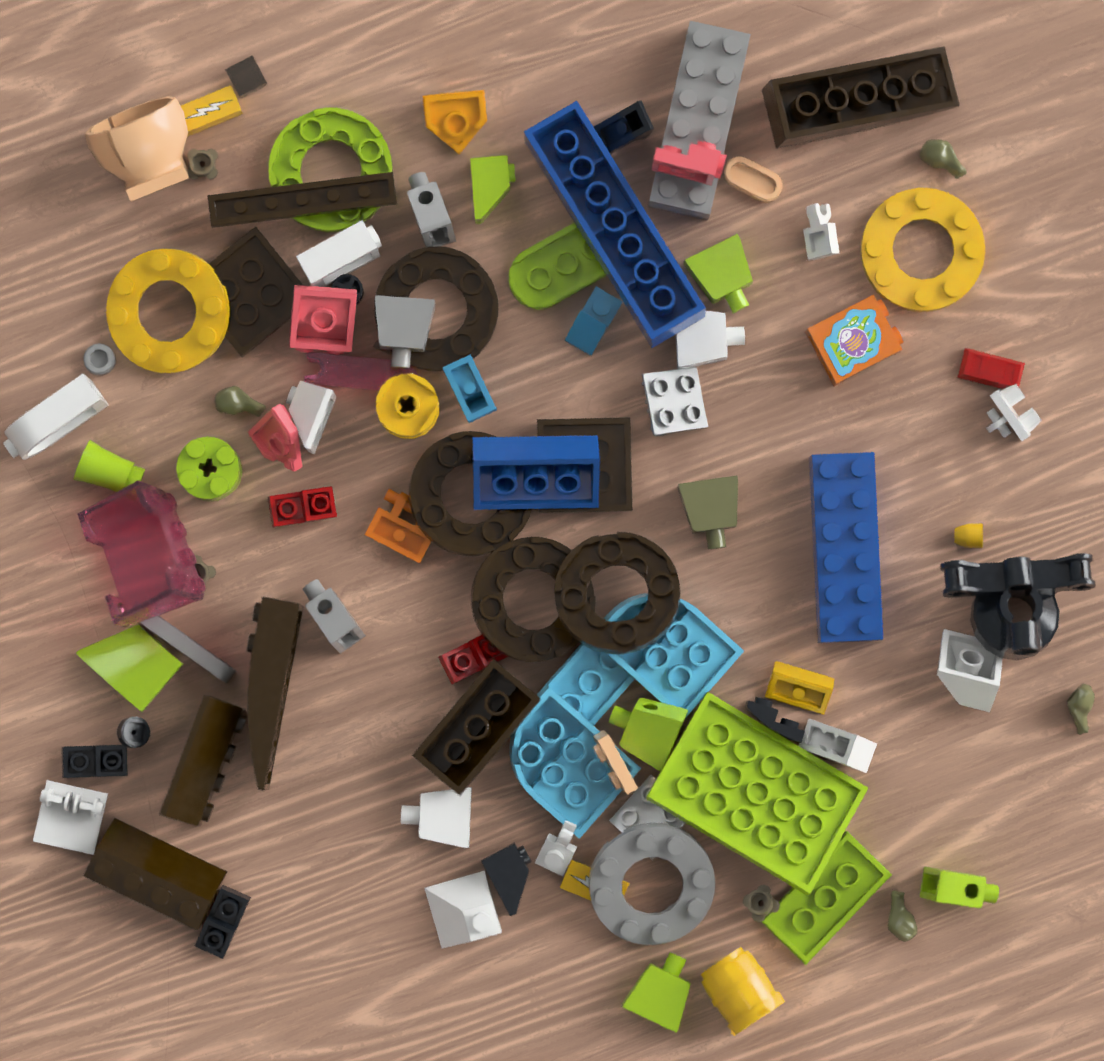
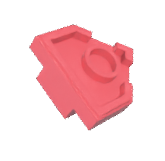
[248,404,302,472]

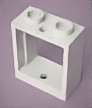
[296,220,382,287]

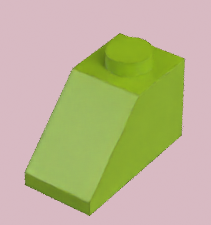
[470,155,516,224]

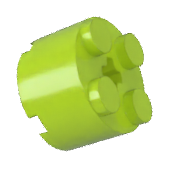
[176,437,242,502]

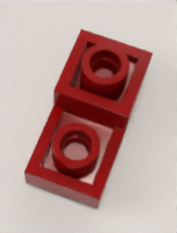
[268,486,337,528]
[438,635,508,685]

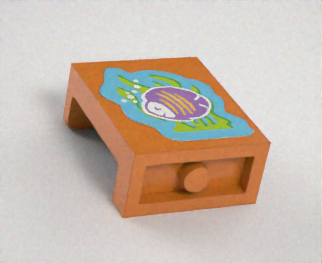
[805,294,904,387]

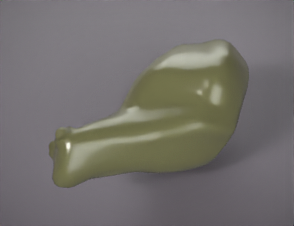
[920,139,967,179]
[215,386,266,417]
[1067,684,1095,735]
[888,890,917,942]

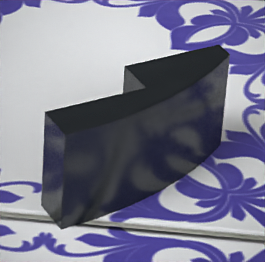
[745,697,805,743]
[62,745,128,778]
[195,885,251,959]

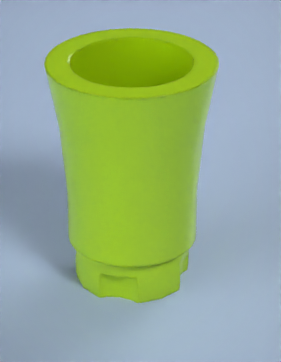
[73,440,145,497]

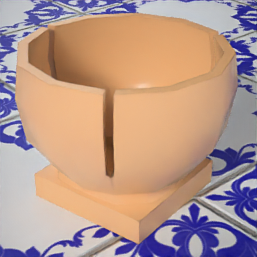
[85,96,189,201]

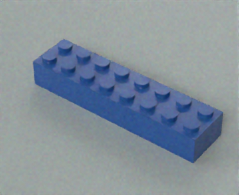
[523,101,706,348]

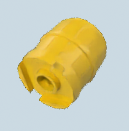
[376,374,439,439]
[700,947,785,1036]

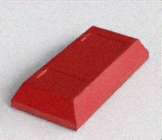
[957,348,1025,389]

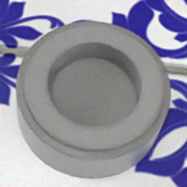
[83,344,116,376]

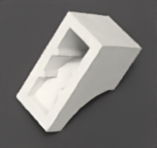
[799,719,877,773]

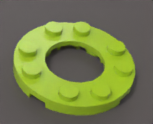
[268,107,393,232]

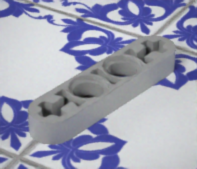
[128,601,236,684]

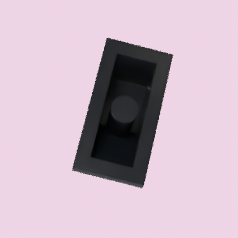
[481,842,532,917]

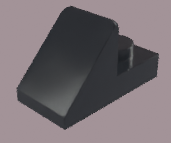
[594,100,654,154]

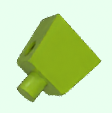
[684,234,753,314]
[608,698,688,771]
[919,866,999,908]
[622,952,691,1033]

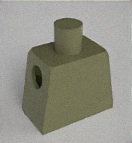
[677,476,738,550]

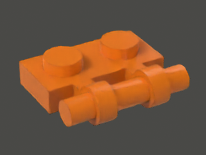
[364,489,432,564]

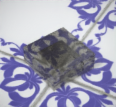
[225,56,268,99]

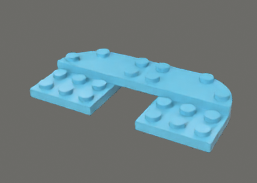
[509,593,744,839]

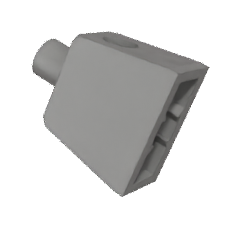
[407,172,456,247]
[375,295,435,369]
[303,579,366,654]

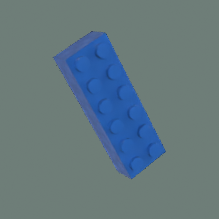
[809,452,884,643]

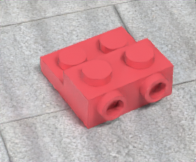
[651,141,727,186]
[289,285,357,355]

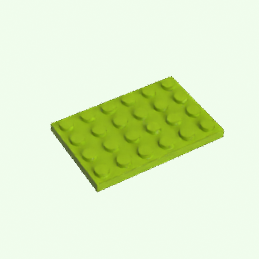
[645,692,868,896]

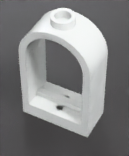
[3,374,109,460]

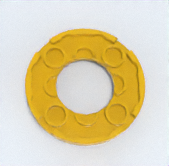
[860,188,985,312]
[106,249,230,373]

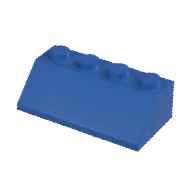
[473,435,600,510]

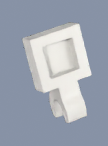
[803,203,839,260]
[535,820,577,876]

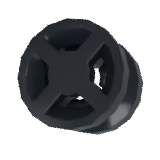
[332,274,364,305]

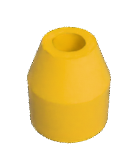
[954,523,983,548]

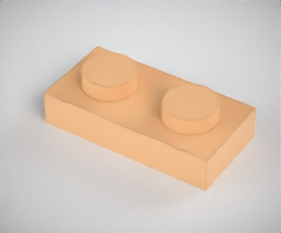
[592,730,638,795]

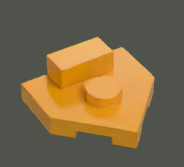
[423,89,487,155]

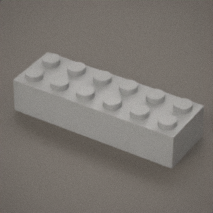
[648,21,751,220]

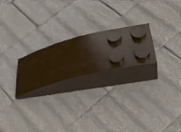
[762,46,960,149]
[247,597,304,791]

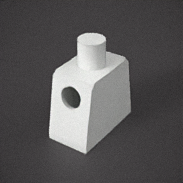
[675,311,745,369]
[401,787,472,848]

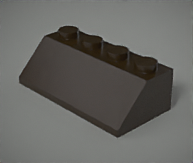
[412,659,542,796]
[159,695,247,826]
[83,818,228,930]

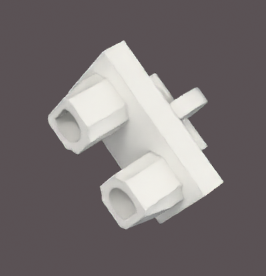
[986,384,1042,441]

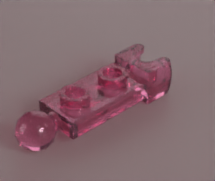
[304,352,418,391]

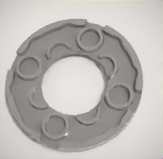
[589,823,715,945]

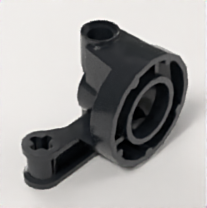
[940,553,1096,660]

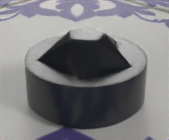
[117,717,150,748]

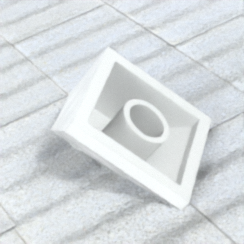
[286,381,336,454]
[937,629,1003,712]
[425,870,502,948]

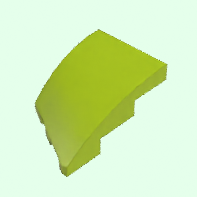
[76,624,183,712]

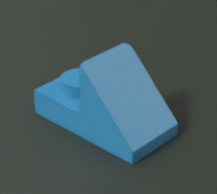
[565,286,623,356]
[442,354,497,423]

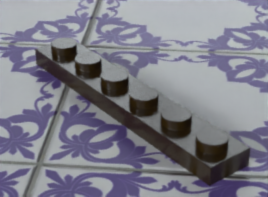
[207,172,397,228]

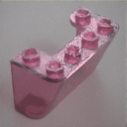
[77,480,206,628]

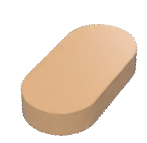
[723,157,782,203]

